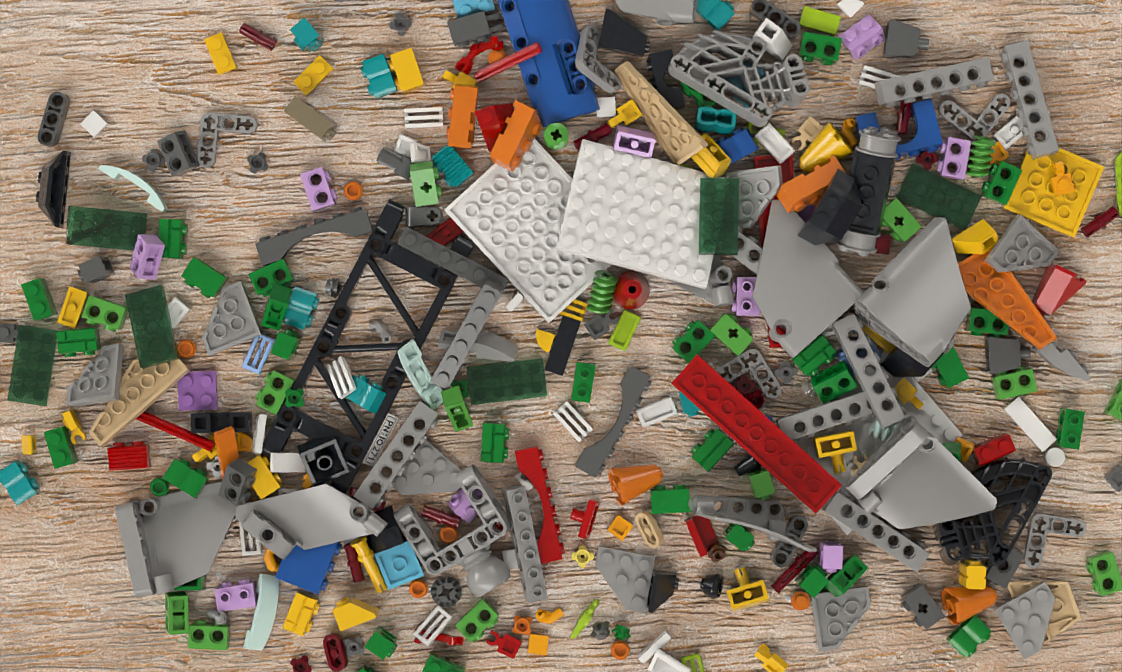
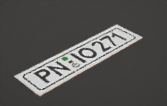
[362,413,399,467]

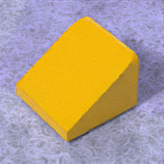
[21,434,37,455]

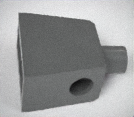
[882,19,929,58]
[984,337,1031,374]

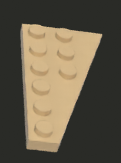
[614,61,709,165]
[89,328,190,448]

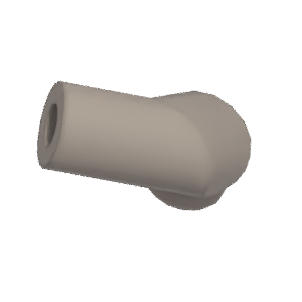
[369,320,391,343]
[207,608,227,625]

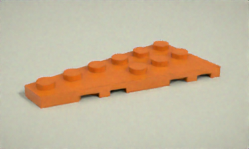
[958,249,1057,350]

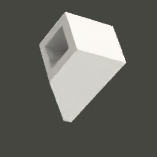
[751,18,792,62]

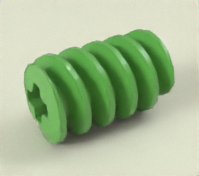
[544,123,568,150]
[966,135,996,177]
[587,270,618,314]

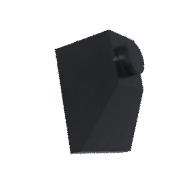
[297,438,350,487]
[365,505,405,553]
[647,569,679,613]

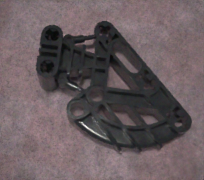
[934,457,1052,567]

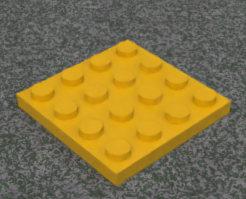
[1003,138,1104,238]

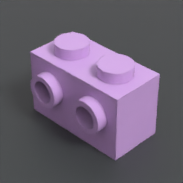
[613,125,656,158]
[732,277,760,316]
[214,579,258,611]

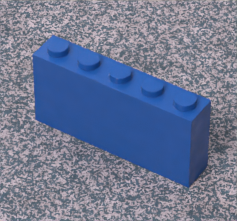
[275,487,356,594]

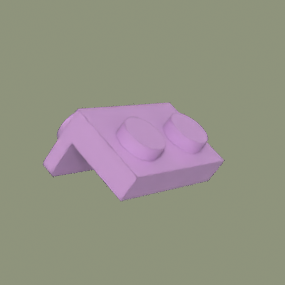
[838,14,885,60]
[448,488,483,524]

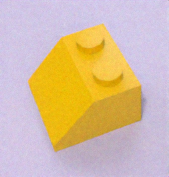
[332,596,380,631]

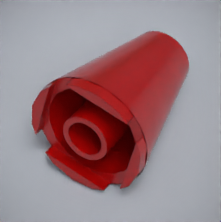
[613,271,650,309]

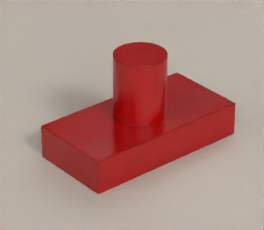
[570,500,600,539]

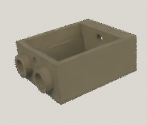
[284,96,337,142]

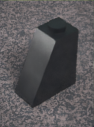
[598,8,650,58]

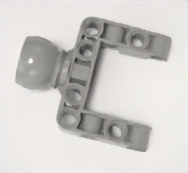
[394,464,511,597]

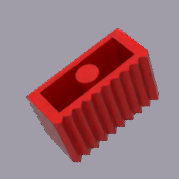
[971,433,1016,466]
[107,441,151,471]

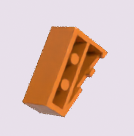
[446,84,479,149]
[489,100,542,172]
[776,156,846,213]

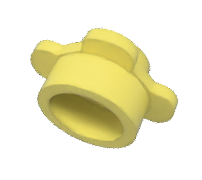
[571,545,594,568]

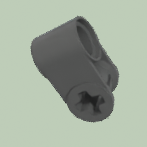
[406,207,443,227]

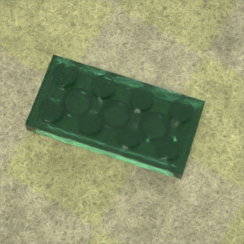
[896,164,982,231]
[699,178,739,255]
[65,206,147,251]
[125,285,179,369]
[7,325,59,406]
[467,358,547,405]

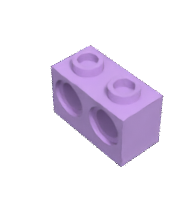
[936,137,971,180]
[300,167,338,212]
[129,234,165,280]
[818,541,843,572]

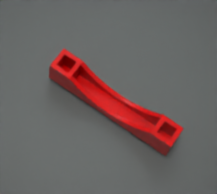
[515,446,565,564]

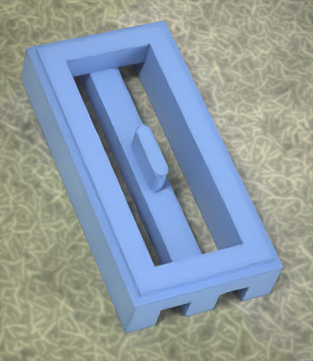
[242,334,276,375]

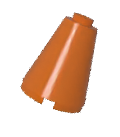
[608,464,664,506]
[941,586,997,625]

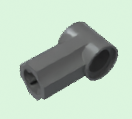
[376,147,415,180]

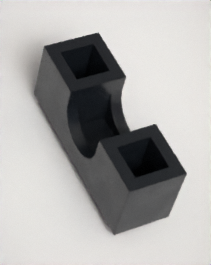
[646,49,685,109]
[191,411,253,433]

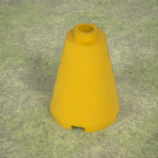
[798,123,853,173]

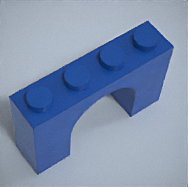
[855,99,943,161]

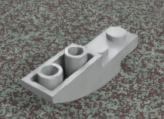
[438,330,518,362]
[1033,341,1091,381]

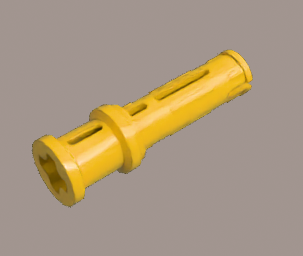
[351,536,388,593]

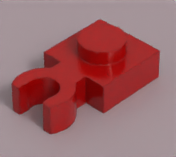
[486,630,522,659]

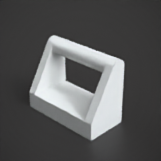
[648,649,691,672]

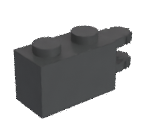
[447,11,505,48]

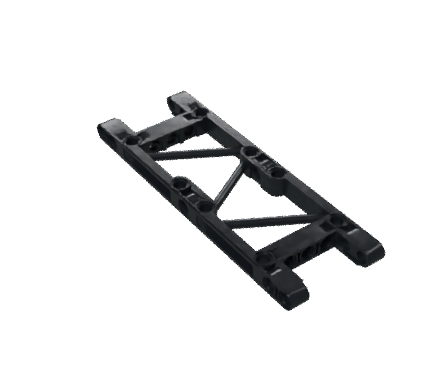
[261,199,475,494]

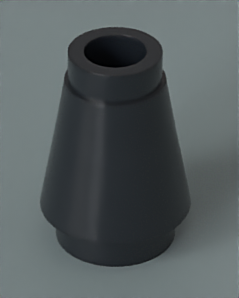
[734,454,762,476]

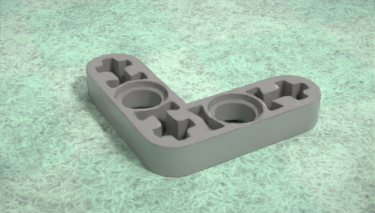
[575,24,621,94]
[938,94,1011,141]
[197,112,258,168]
[715,349,781,399]
[1023,513,1087,568]

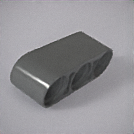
[750,0,800,39]
[37,91,70,147]
[771,515,808,567]

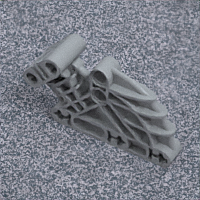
[668,30,809,127]

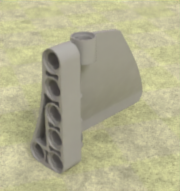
[855,217,971,367]

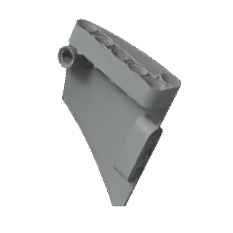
[752,200,864,358]

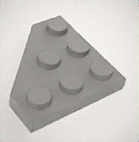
[725,166,783,229]
[985,215,1060,272]
[202,281,263,356]
[66,343,124,408]
[393,440,462,495]
[595,546,655,613]
[994,581,1055,659]
[811,586,871,651]

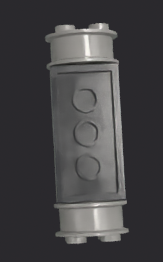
[835,126,901,257]

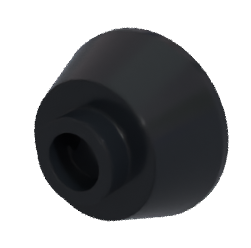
[700,573,723,599]

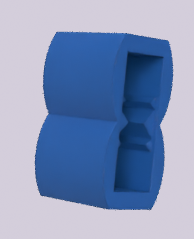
[716,127,759,165]

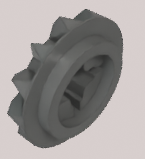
[431,576,462,607]

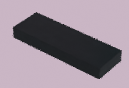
[545,316,581,376]

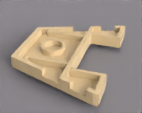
[1007,581,1081,646]

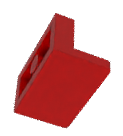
[685,515,719,557]

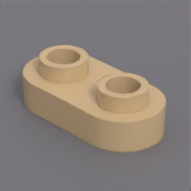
[635,510,664,548]

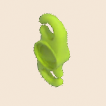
[570,599,600,639]

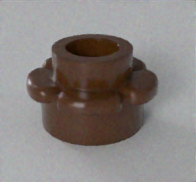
[708,543,726,562]

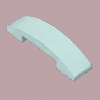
[98,165,168,213]
[398,339,443,410]
[243,573,279,651]

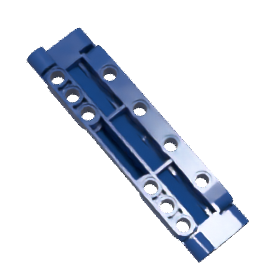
[498,0,600,128]

